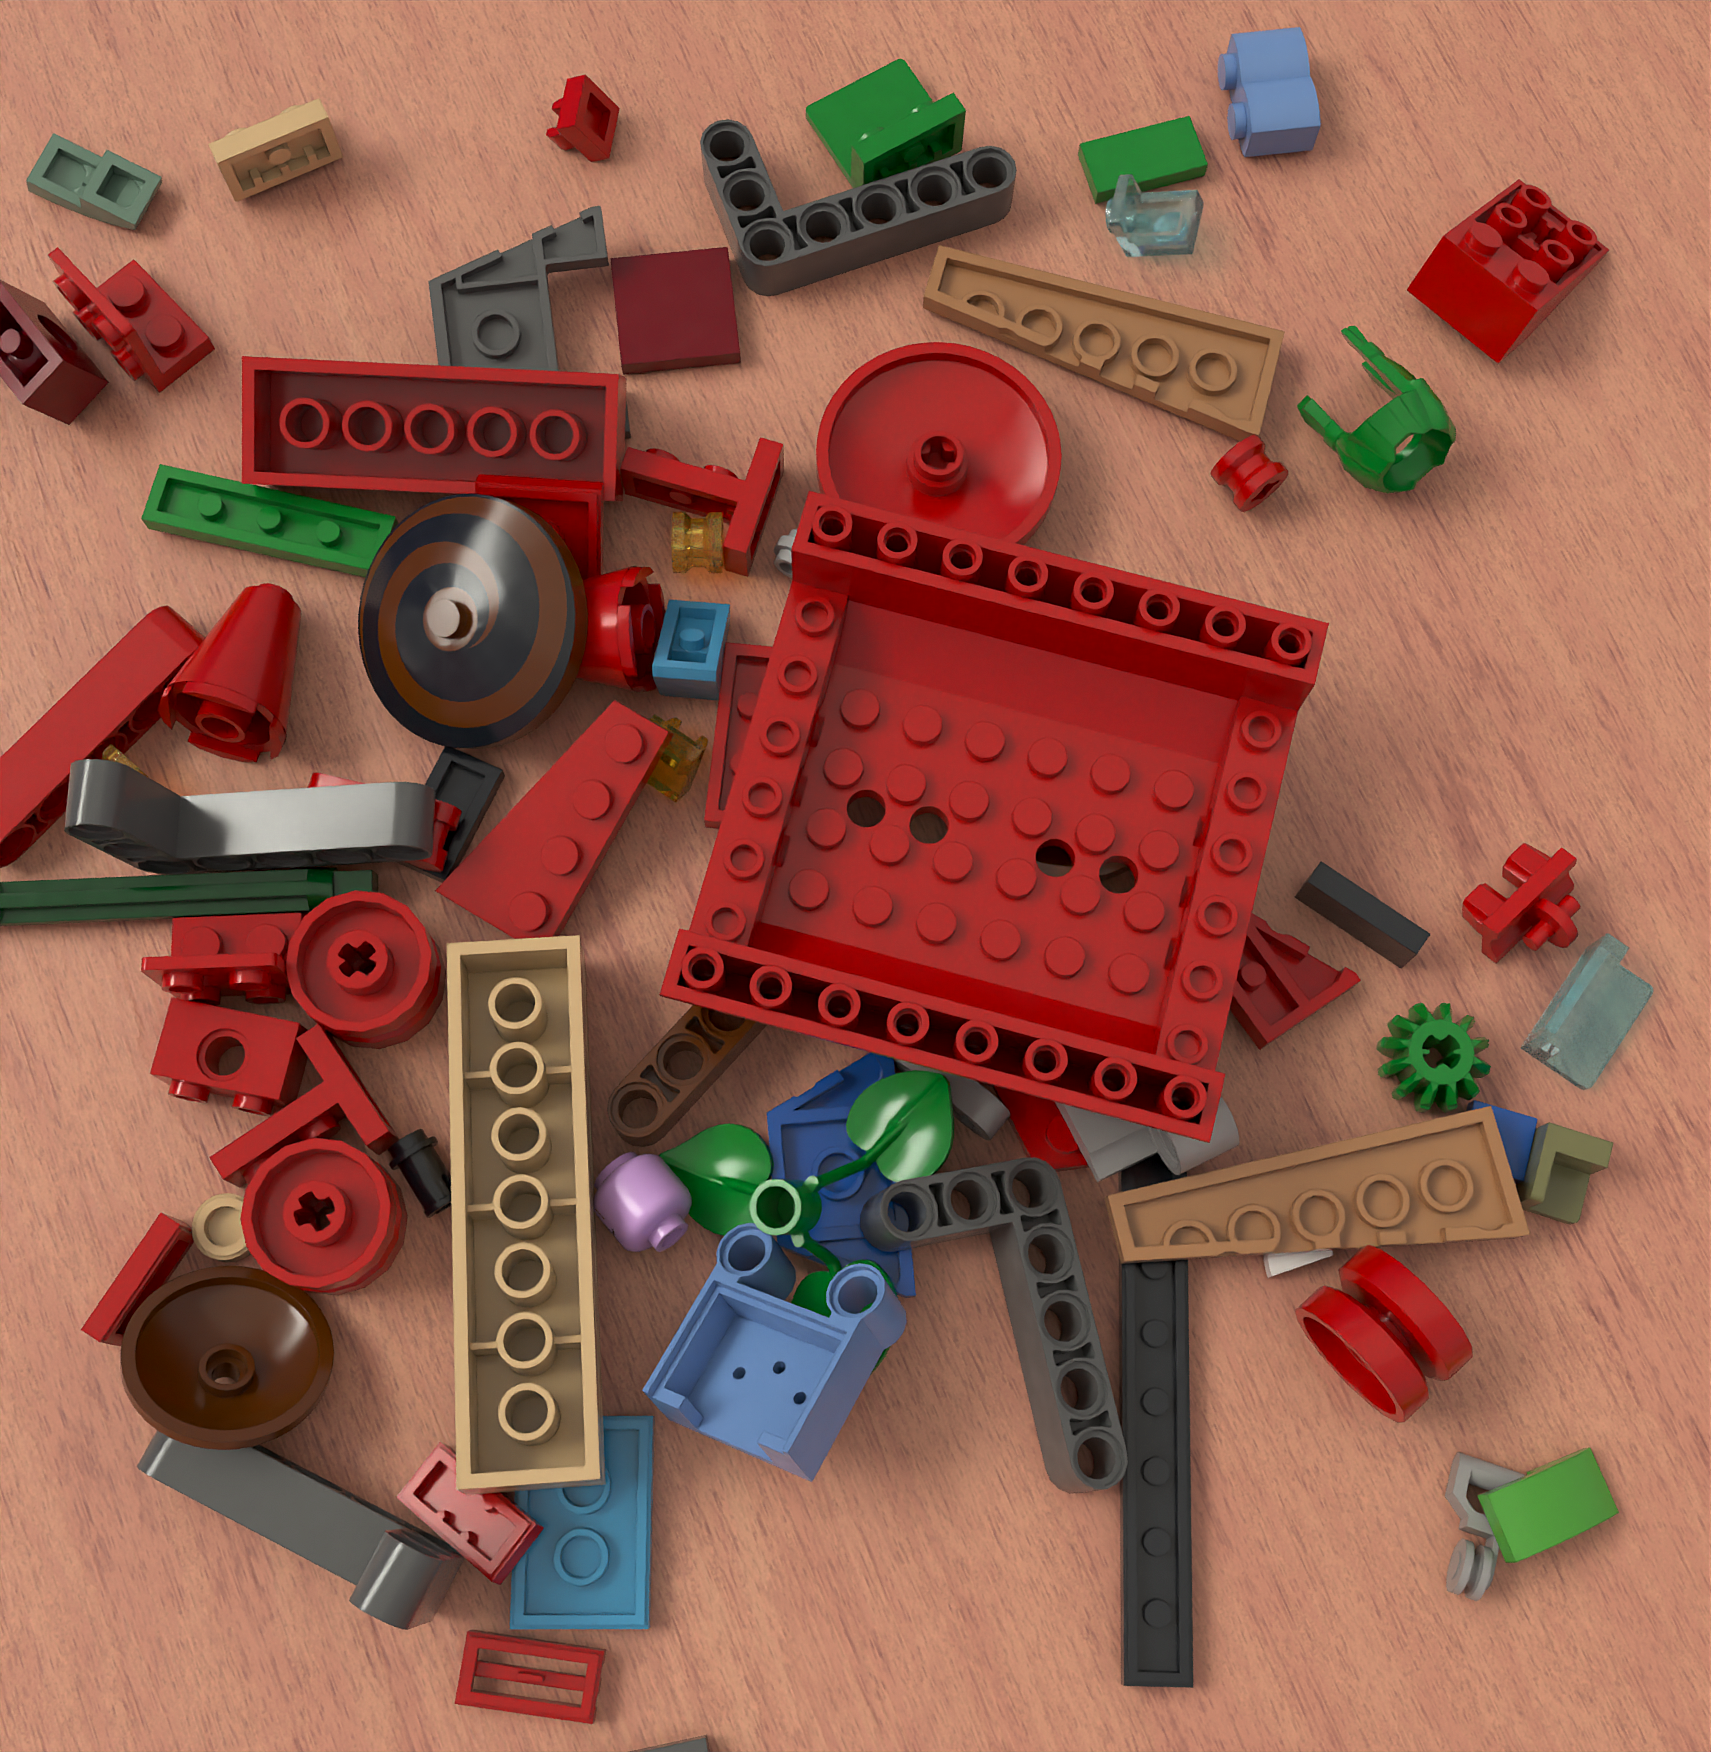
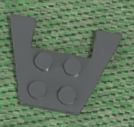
[428,206,631,439]

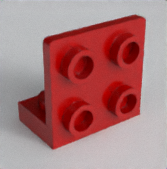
[48,247,215,393]
[141,913,304,1006]

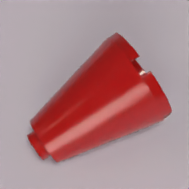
[576,566,666,692]
[158,583,302,762]

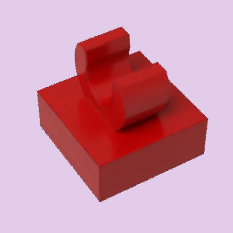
[546,74,620,162]

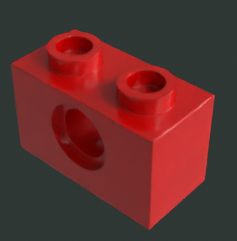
[150,997,308,1116]

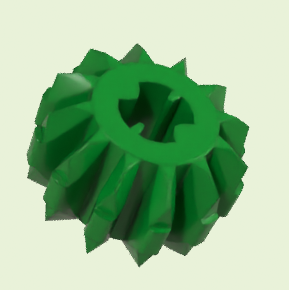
[1376,1003,1491,1113]

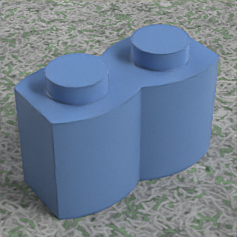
[1218,27,1321,157]

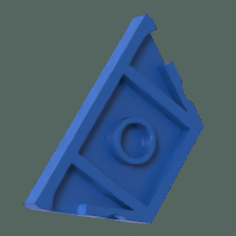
[767,1052,916,1298]

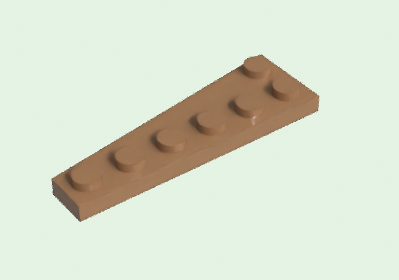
[923,245,1285,441]
[1104,1106,1530,1264]

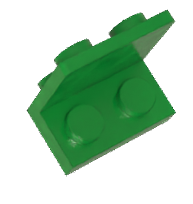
[806,59,966,188]

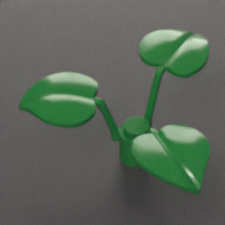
[658,1070,954,1375]

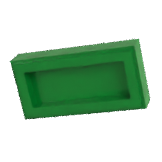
[1078,116,1208,204]

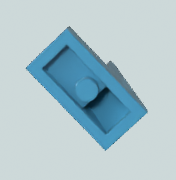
[652,599,730,700]

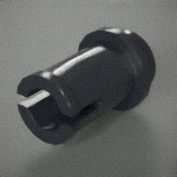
[388,1129,451,1218]

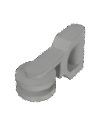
[1445,1452,1525,1601]

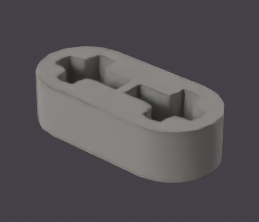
[894,1059,1011,1141]

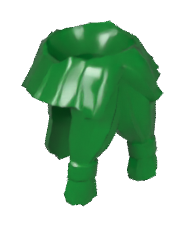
[1297,326,1456,494]

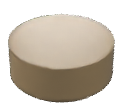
[192,1193,251,1262]

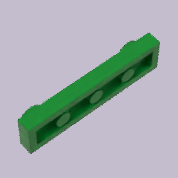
[141,464,399,578]

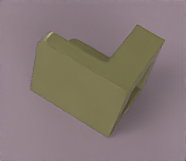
[1516,1122,1613,1224]

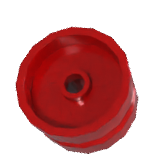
[285,890,447,1049]
[240,1138,408,1296]
[1295,1245,1473,1423]

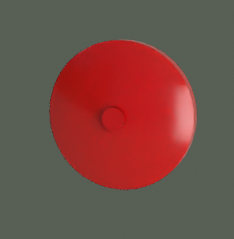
[816,342,1062,545]

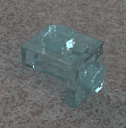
[1106,174,1204,257]

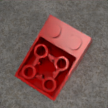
[1407,179,1609,364]

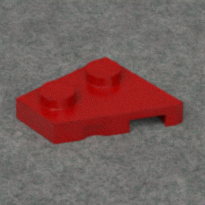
[1230,913,1361,1050]

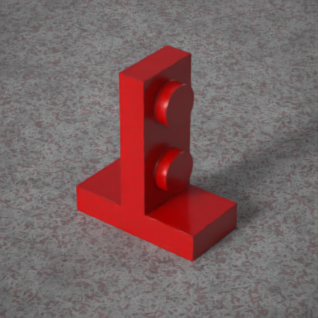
[620,437,784,577]
[209,1023,400,1188]

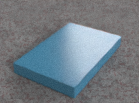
[510,1416,655,1629]

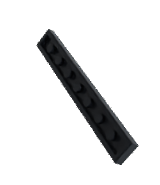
[1118,1153,1193,1688]

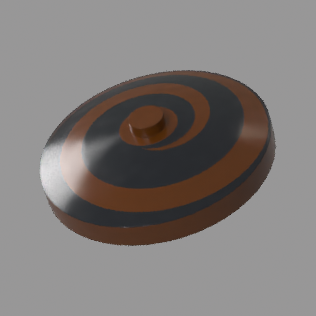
[358,494,588,749]

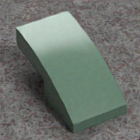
[26,133,162,230]

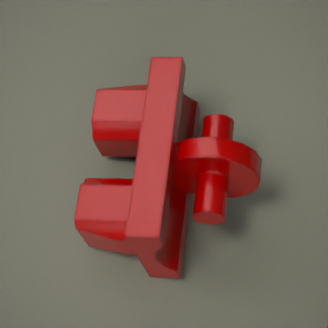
[1462,843,1581,964]

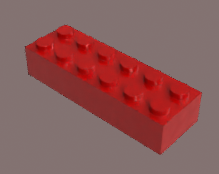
[242,356,627,501]

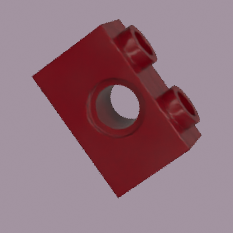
[0,280,109,425]

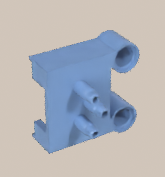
[642,1223,907,1482]

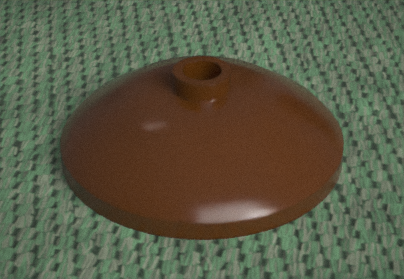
[120,1266,334,1450]

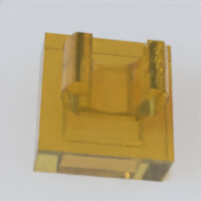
[647,714,708,803]

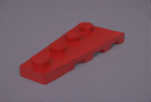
[435,700,674,939]

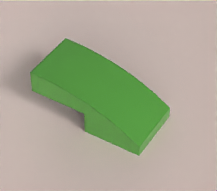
[1477,1447,1619,1563]

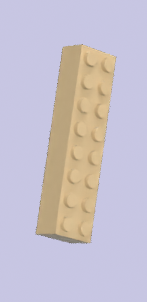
[447,935,606,1495]

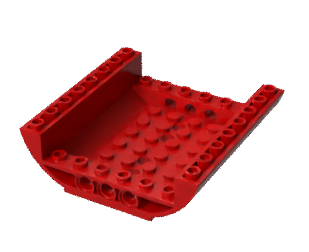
[659,491,1329,1143]

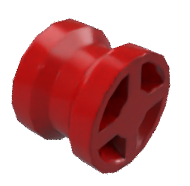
[1210,435,1288,512]

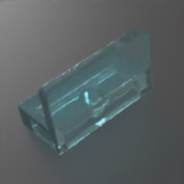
[1521,933,1654,1090]

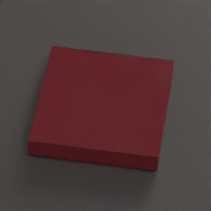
[610,247,741,375]

